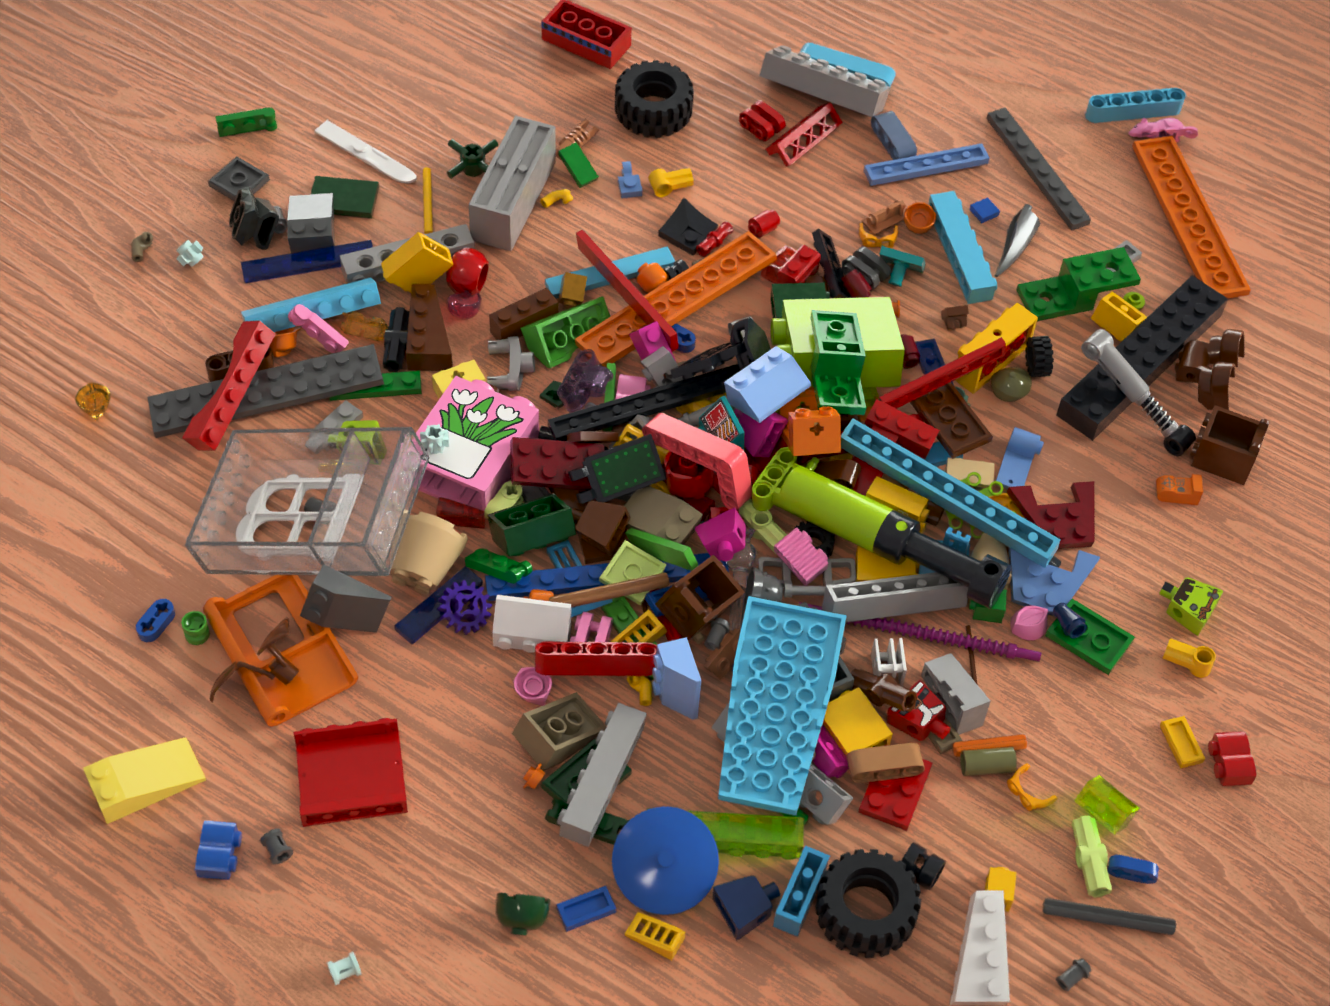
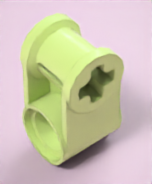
[483,481,523,519]

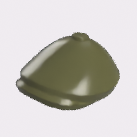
[991,367,1032,402]

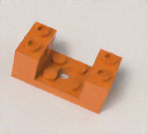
[776,387,841,456]

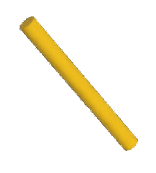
[422,167,433,234]

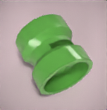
[181,611,210,645]

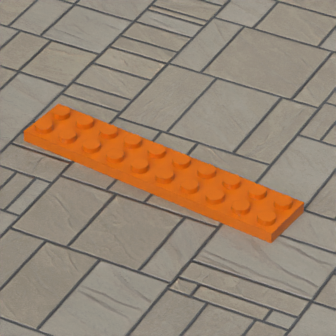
[1132,136,1251,298]
[575,231,777,370]

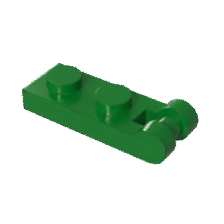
[215,107,277,137]
[465,548,533,584]

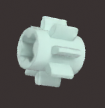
[176,240,204,267]
[420,424,450,454]

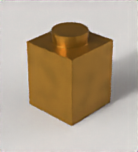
[558,272,587,308]

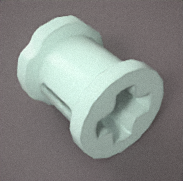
[327,952,362,985]

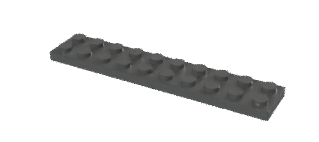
[147,344,384,438]

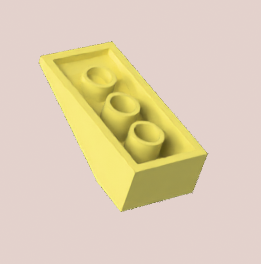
[83,737,206,824]

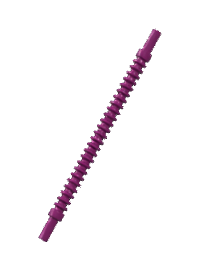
[798,602,1041,662]

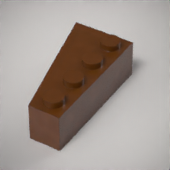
[406,284,453,371]

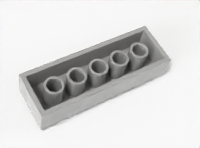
[759,45,890,117]

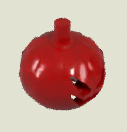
[446,247,489,297]

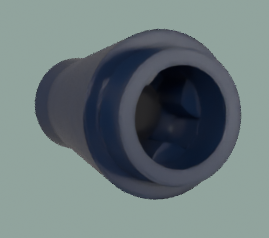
[1053,602,1087,638]

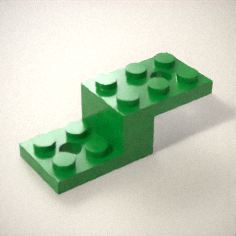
[1016,247,1141,321]
[810,310,866,415]

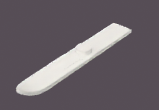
[314,120,417,184]

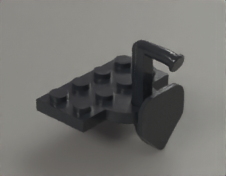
[670,317,771,380]

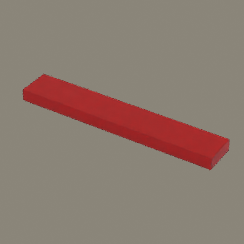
[879,337,1006,409]

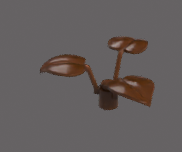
[210,617,299,703]

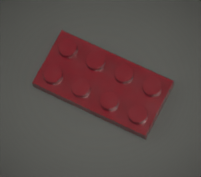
[510,437,604,490]

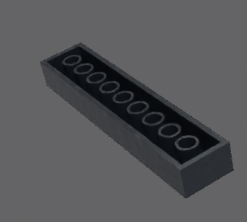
[1056,276,1228,441]

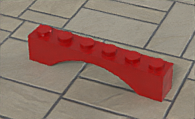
[182,321,276,451]

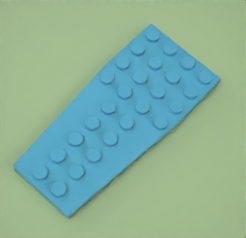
[718,596,847,815]

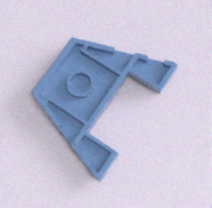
[1008,547,1100,617]

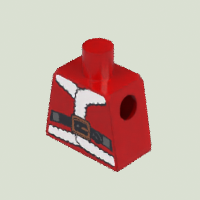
[887,680,951,741]

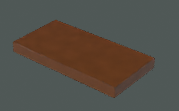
[910,382,993,459]

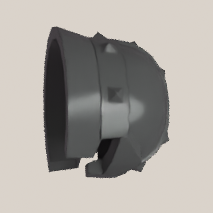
[741,567,784,611]

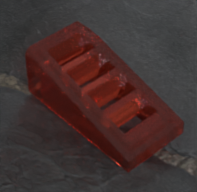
[761,245,797,284]
[436,497,485,529]

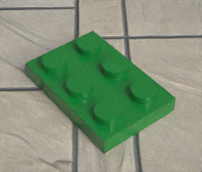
[1045,598,1135,675]

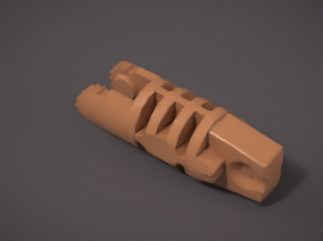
[556,118,599,160]

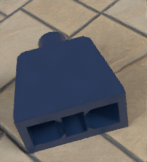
[712,876,780,941]

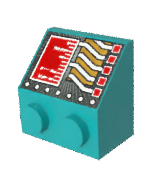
[698,396,745,450]

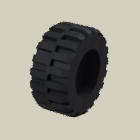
[615,60,694,138]
[815,849,921,958]

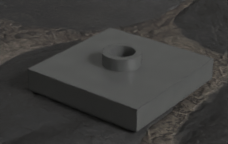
[208,156,270,201]

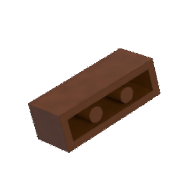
[489,288,559,340]

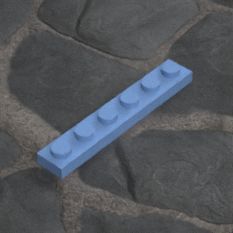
[864,143,990,186]

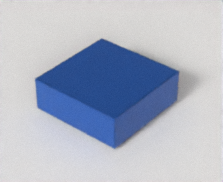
[969,197,1000,223]

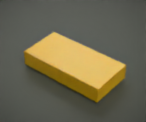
[1160,716,1205,769]

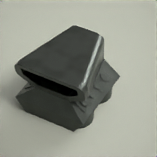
[229,186,279,250]

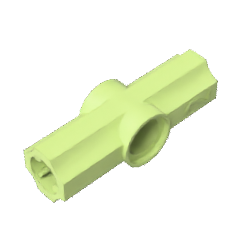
[739,498,787,554]
[1072,815,1112,898]

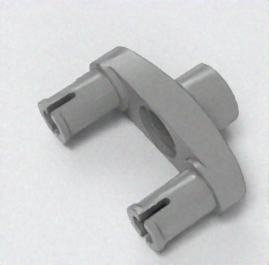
[487,336,535,391]

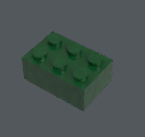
[487,493,576,556]

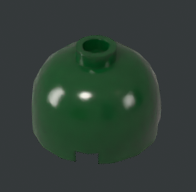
[495,893,550,936]

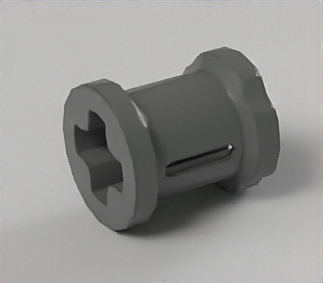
[260,828,293,864]

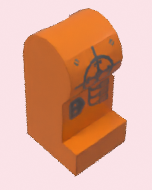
[1156,474,1203,505]

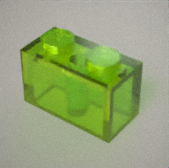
[1074,775,1140,835]

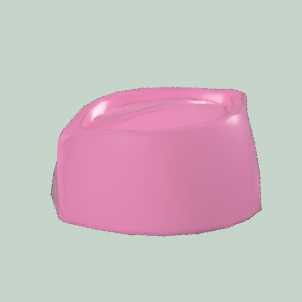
[1010,606,1049,640]
[514,667,552,706]

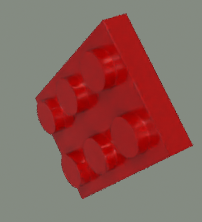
[858,745,933,831]

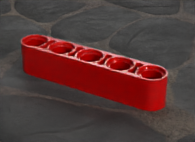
[535,642,657,676]

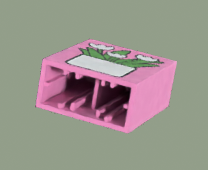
[400,376,539,519]

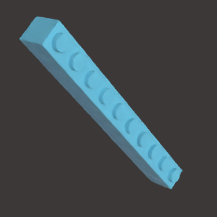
[841,418,1061,568]

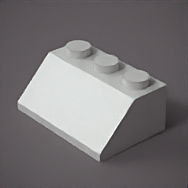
[492,595,571,653]

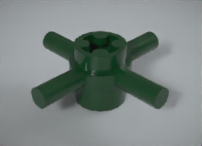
[447,139,499,179]

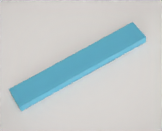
[545,246,675,299]

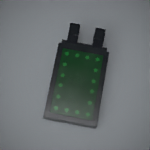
[568,434,667,504]

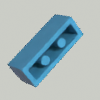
[773,845,830,937]

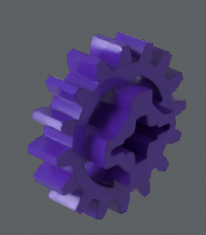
[437,580,492,635]

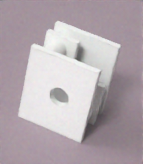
[871,638,907,686]

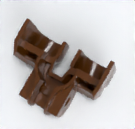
[1175,329,1245,410]

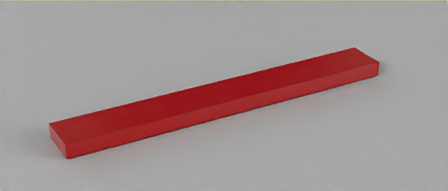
[576,230,679,352]

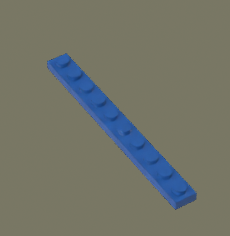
[485,553,729,601]

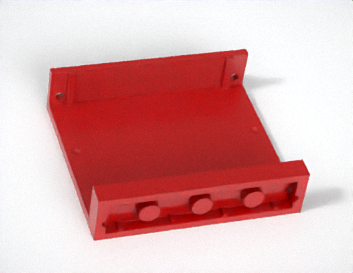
[293,718,408,827]

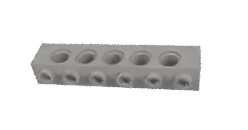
[340,224,475,284]
[711,703,853,825]

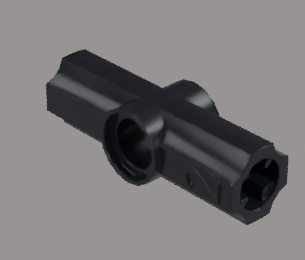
[383,307,409,372]

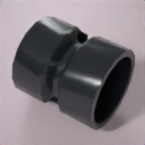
[901,842,947,891]

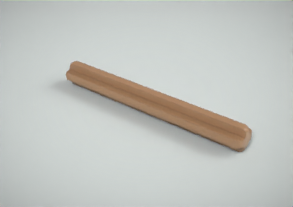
[549,573,669,607]

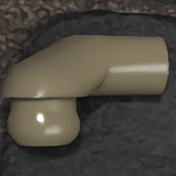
[131,232,153,262]

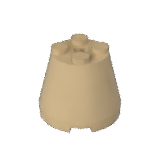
[390,510,468,595]

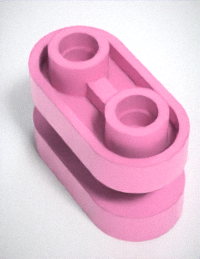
[570,612,613,642]

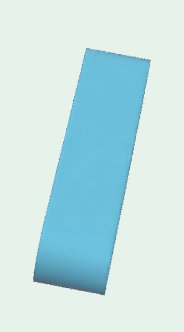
[800,43,896,87]
[1085,88,1186,123]

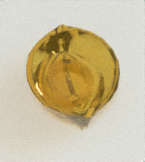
[75,382,111,420]

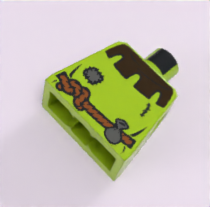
[1159,577,1223,636]

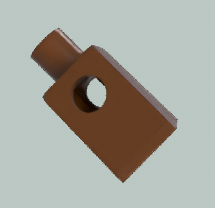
[572,500,631,556]

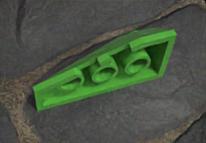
[521,296,610,368]

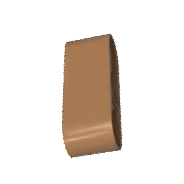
[846,743,925,783]

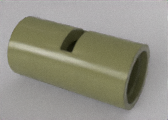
[960,747,1017,776]

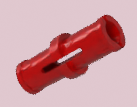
[696,221,734,257]

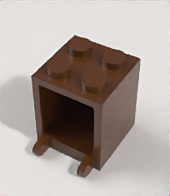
[1190,405,1270,485]
[655,554,745,641]

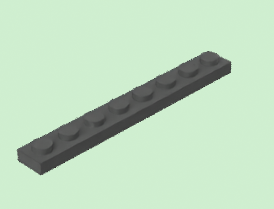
[987,107,1091,231]

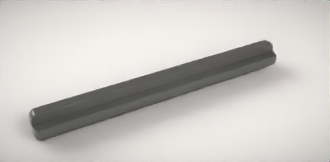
[1042,898,1176,935]

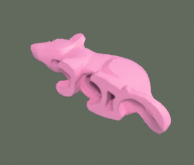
[1129,118,1198,142]

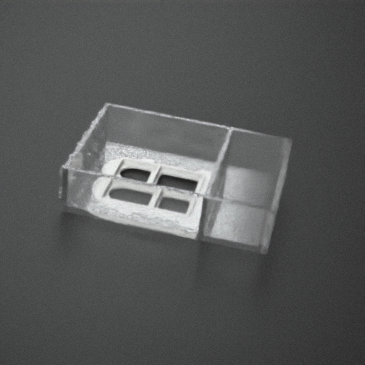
[185,427,430,576]

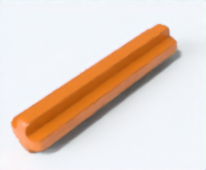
[952,734,1027,757]

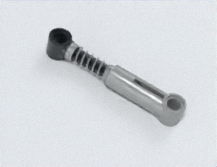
[1081,329,1196,456]

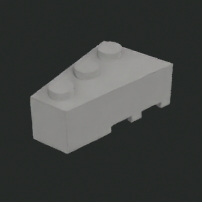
[921,653,991,735]

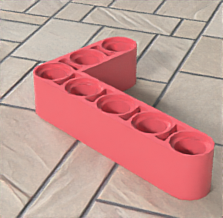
[642,413,752,510]

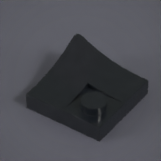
[658,198,718,256]

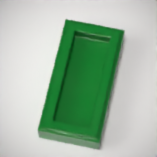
[558,142,599,188]

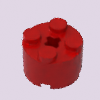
[664,451,714,499]

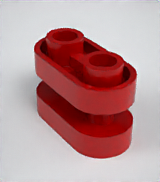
[739,100,786,142]

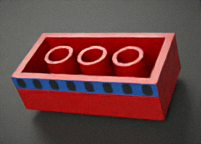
[541,0,632,69]

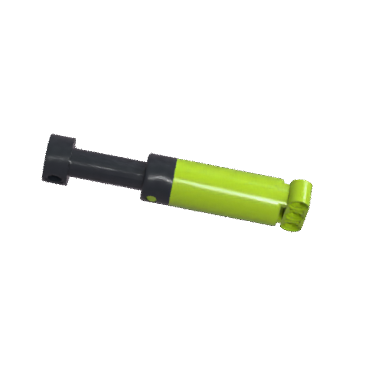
[752,447,1011,609]

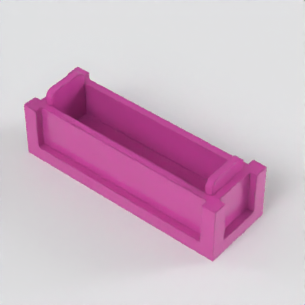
[812,724,849,778]

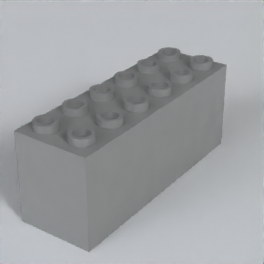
[469,116,556,251]

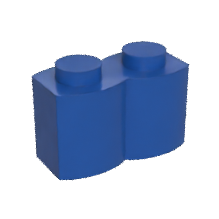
[195,820,242,880]

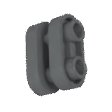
[841,246,891,291]

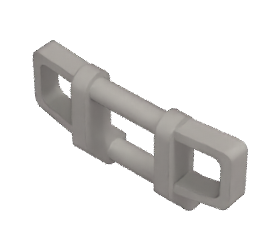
[758,557,856,598]

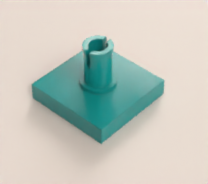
[879,246,926,287]

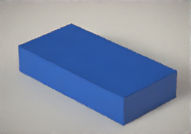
[556,886,616,932]

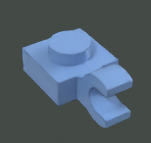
[618,161,642,199]

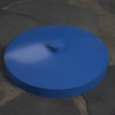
[612,807,719,915]

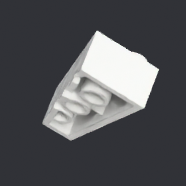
[949,890,1010,1006]

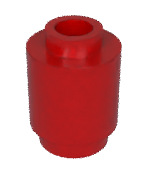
[748,209,780,238]

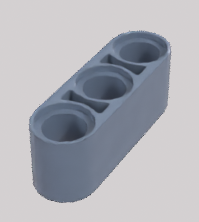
[871,111,917,160]

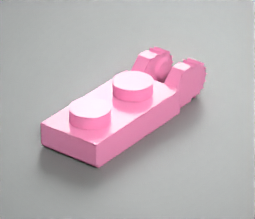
[288,304,349,353]

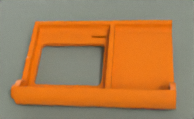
[203,566,358,727]

